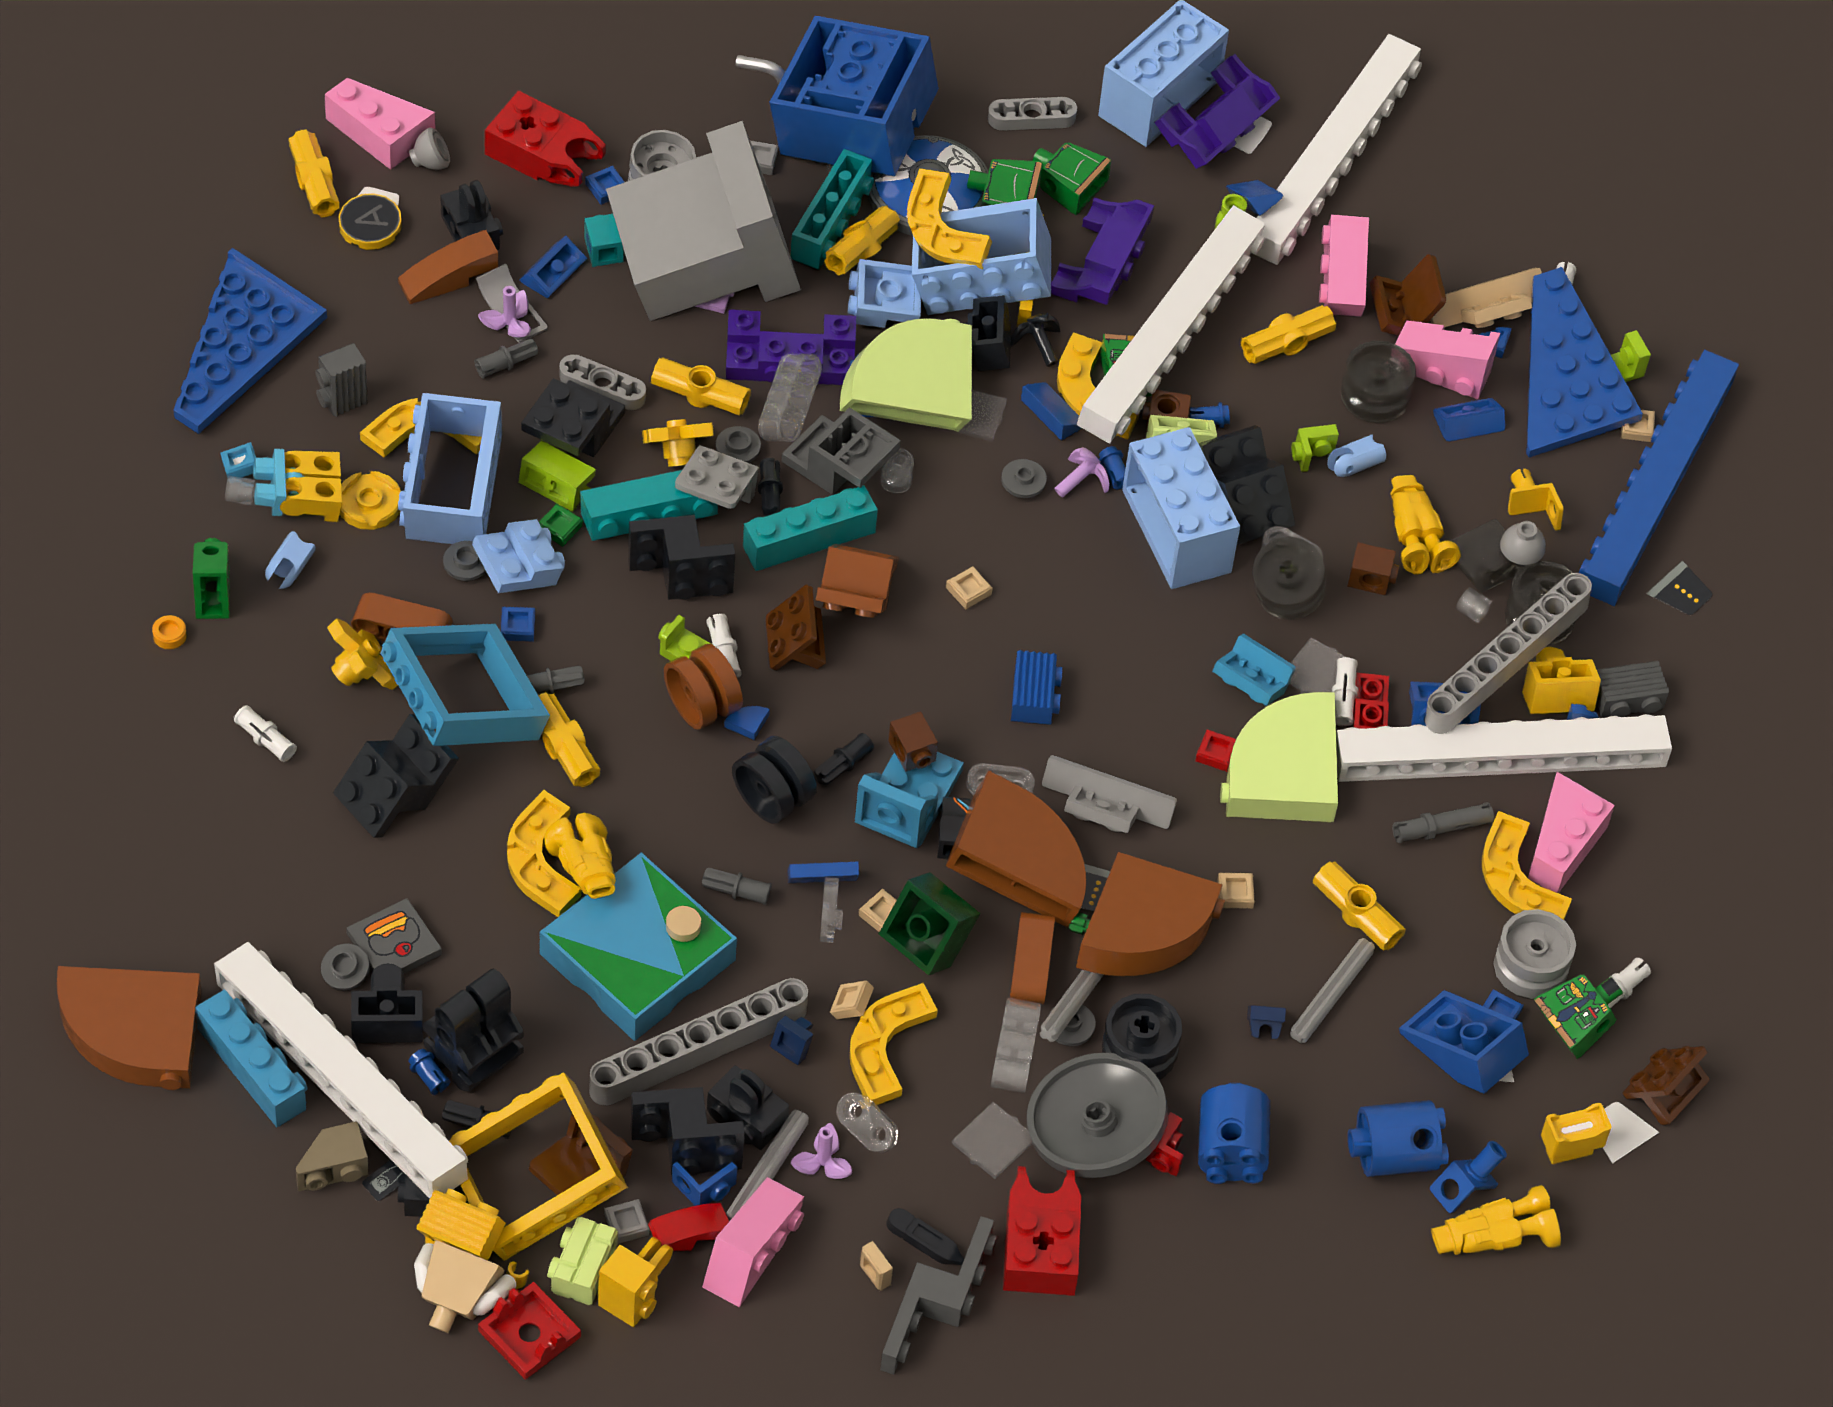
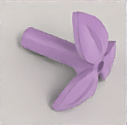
[478,286,531,338]
[1054,447,1109,498]
[791,1123,852,1179]

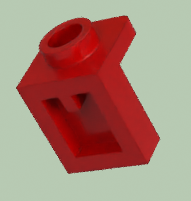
[1146,1112,1184,1176]

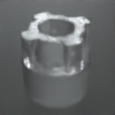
[225,475,256,506]
[1456,587,1492,623]

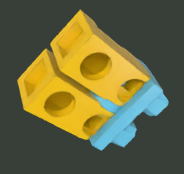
[253,449,342,522]

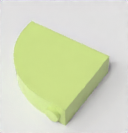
[840,319,972,431]
[1220,692,1338,822]

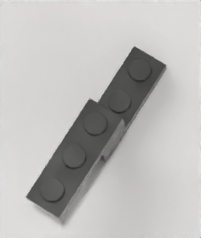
[880,1216,998,1375]

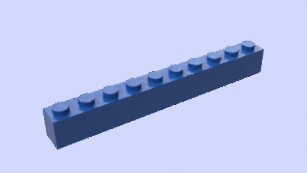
[1579,349,1739,607]

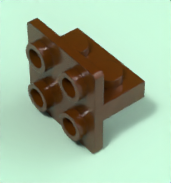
[766,584,826,671]
[1622,1046,1710,1125]

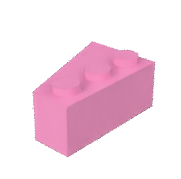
[325,78,435,170]
[1319,215,1369,317]
[1389,320,1500,399]
[1528,772,1615,893]
[702,1177,804,1307]

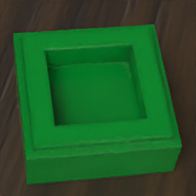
[539,503,583,547]

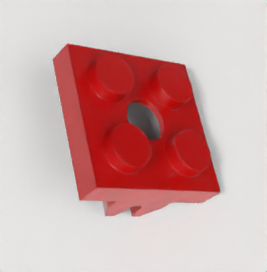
[478,1282,581,1380]

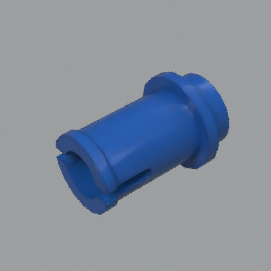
[1189,402,1230,428]
[1099,446,1126,489]
[408,1049,450,1095]

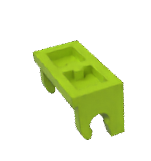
[518,440,596,512]

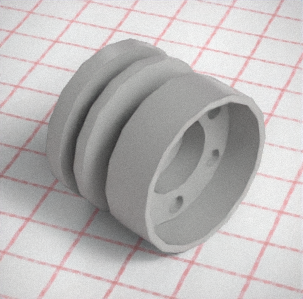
[628,130,696,181]

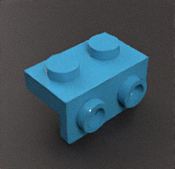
[1212,634,1296,706]

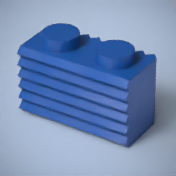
[1011,650,1063,725]

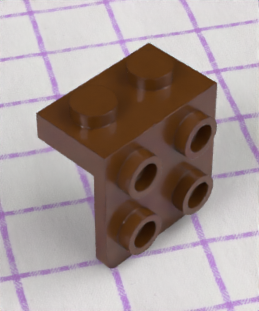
[1369,254,1446,336]
[529,1113,633,1195]

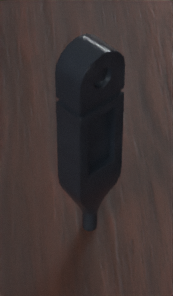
[886,1208,964,1266]

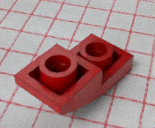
[1353,672,1389,729]
[648,1203,729,1251]

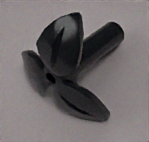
[1011,313,1060,367]

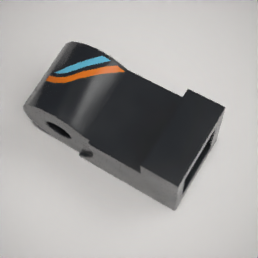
[937,797,970,859]

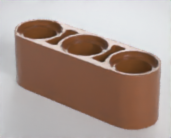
[351,592,453,641]
[1010,912,1055,1005]

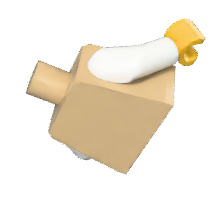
[414,1236,529,1333]

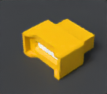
[1541,1103,1612,1164]

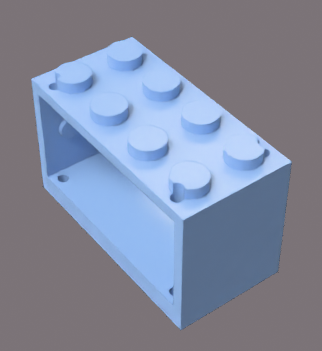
[1098,0,1229,147]
[912,198,1051,315]
[398,393,503,544]
[1122,427,1240,589]

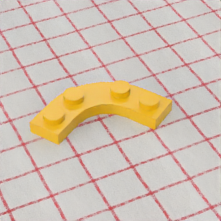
[907,169,992,269]
[1057,332,1140,440]
[360,398,482,457]
[507,790,581,917]
[1482,811,1572,920]
[849,983,938,1107]

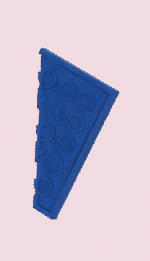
[173,248,327,434]
[1526,267,1643,458]

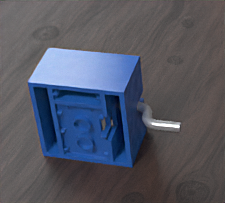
[736,16,939,176]

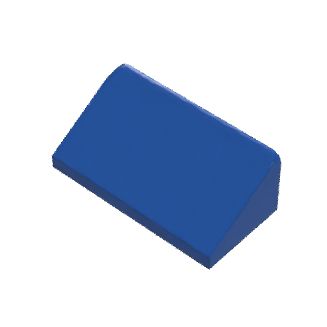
[1226,180,1283,216]
[519,235,587,298]
[1021,382,1082,441]
[1433,398,1505,442]

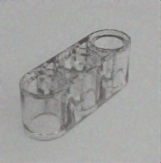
[758,353,822,442]
[990,997,1042,1093]

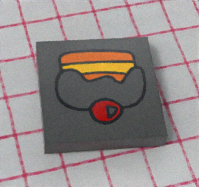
[346,898,442,974]

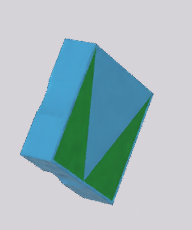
[540,852,737,1041]

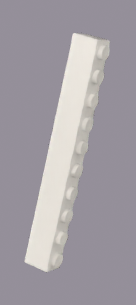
[1252,34,1422,265]
[1077,205,1266,444]
[1336,714,1672,782]
[214,942,468,1198]

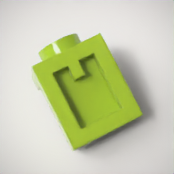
[1611,330,1651,382]
[1291,424,1339,472]
[658,615,711,661]

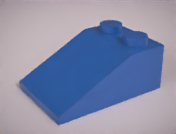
[1399,990,1529,1094]

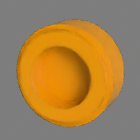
[152,615,187,649]

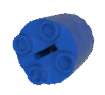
[1198,1083,1271,1184]
[1348,1100,1449,1177]

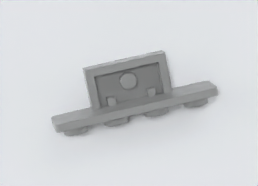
[1042,755,1177,833]

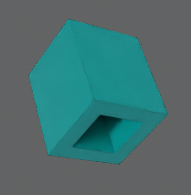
[584,214,623,267]

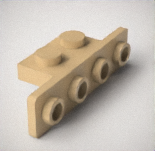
[1430,267,1542,328]

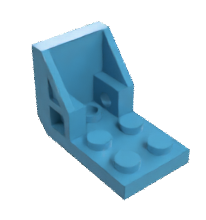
[855,752,964,848]

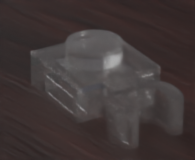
[820,877,843,943]

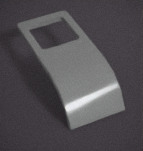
[476,264,547,343]

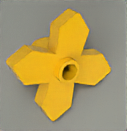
[642,419,714,467]
[327,618,398,690]

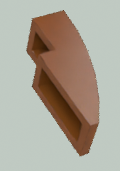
[398,230,498,304]

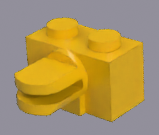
[1522,647,1601,714]
[598,1237,673,1328]

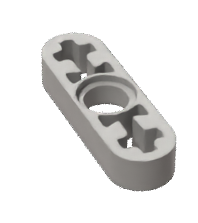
[988,97,1077,130]
[559,355,646,410]

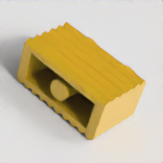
[416,1188,506,1261]

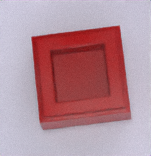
[1195,729,1236,772]

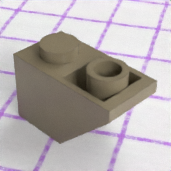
[296,1121,369,1191]

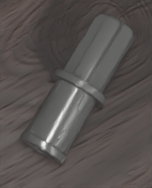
[474,339,538,379]
[526,665,585,694]
[702,868,772,905]

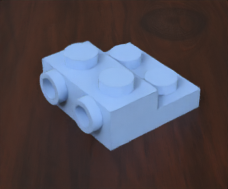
[848,259,921,328]
[472,519,565,593]

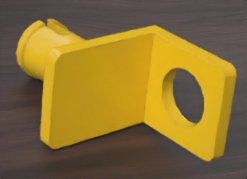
[1508,469,1563,531]

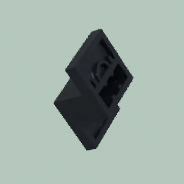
[521,378,625,457]
[1198,425,1296,545]
[628,515,735,600]
[333,714,459,838]
[630,1087,744,1176]

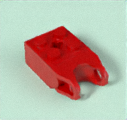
[485,90,606,186]
[1003,1166,1081,1296]

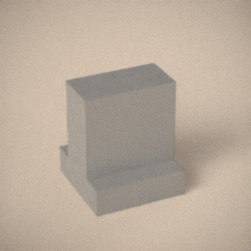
[606,121,801,321]

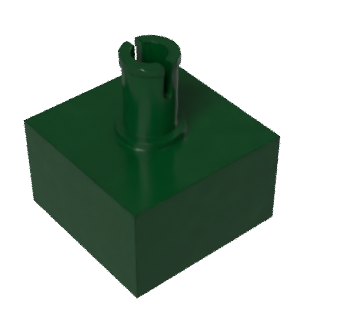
[878,872,981,975]

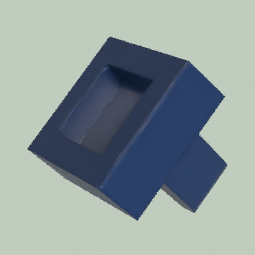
[1247,1005,1286,1039]
[770,1015,813,1065]

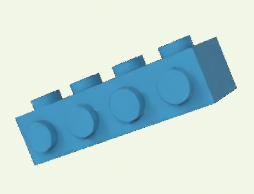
[195,989,307,1128]

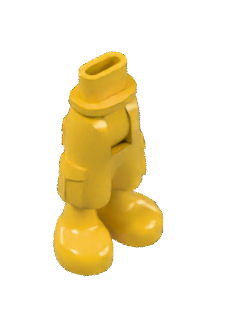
[1390,475,1461,574]
[544,813,616,899]
[1431,1185,1561,1255]

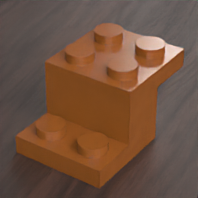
[816,544,899,618]

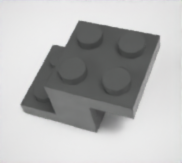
[781,407,901,495]

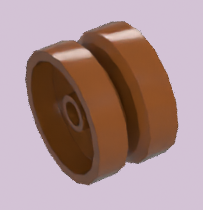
[664,644,743,729]

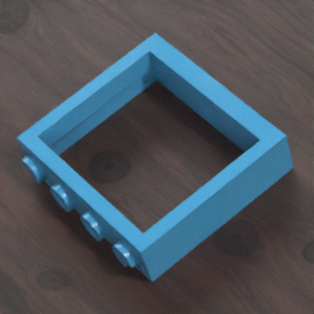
[380,624,550,746]

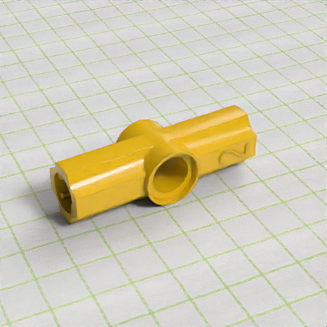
[289,129,339,218]
[824,206,900,275]
[1241,305,1336,364]
[651,357,751,416]
[538,692,600,788]
[1313,861,1406,951]

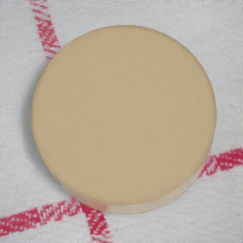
[666,906,701,942]

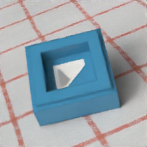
[220,442,257,482]

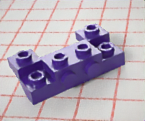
[1154,54,1280,169]
[1051,198,1154,305]
[726,310,856,385]

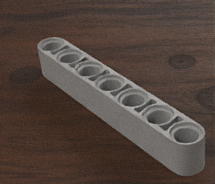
[1425,573,1592,734]
[589,978,808,1106]

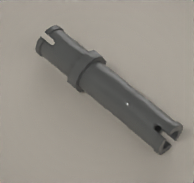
[1392,802,1494,843]

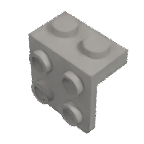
[675,445,759,509]

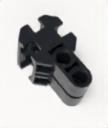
[423,968,524,1092]

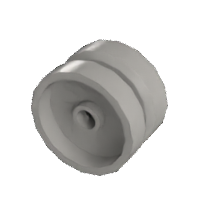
[1493,909,1576,999]

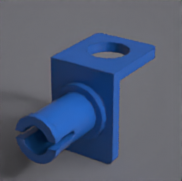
[1430,1141,1507,1213]

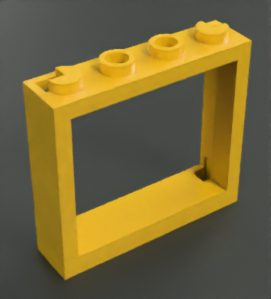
[449,1072,628,1261]

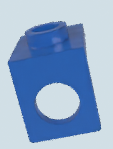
[672,1162,737,1206]

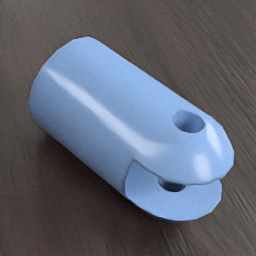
[1327,435,1386,477]
[265,531,316,589]

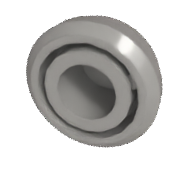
[409,127,450,170]
[1500,521,1546,565]

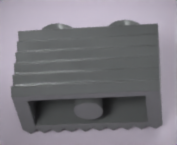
[315,343,368,417]
[1596,661,1669,718]

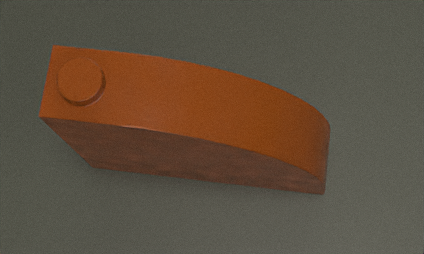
[946,770,1086,927]
[1076,852,1225,976]
[57,966,201,1090]

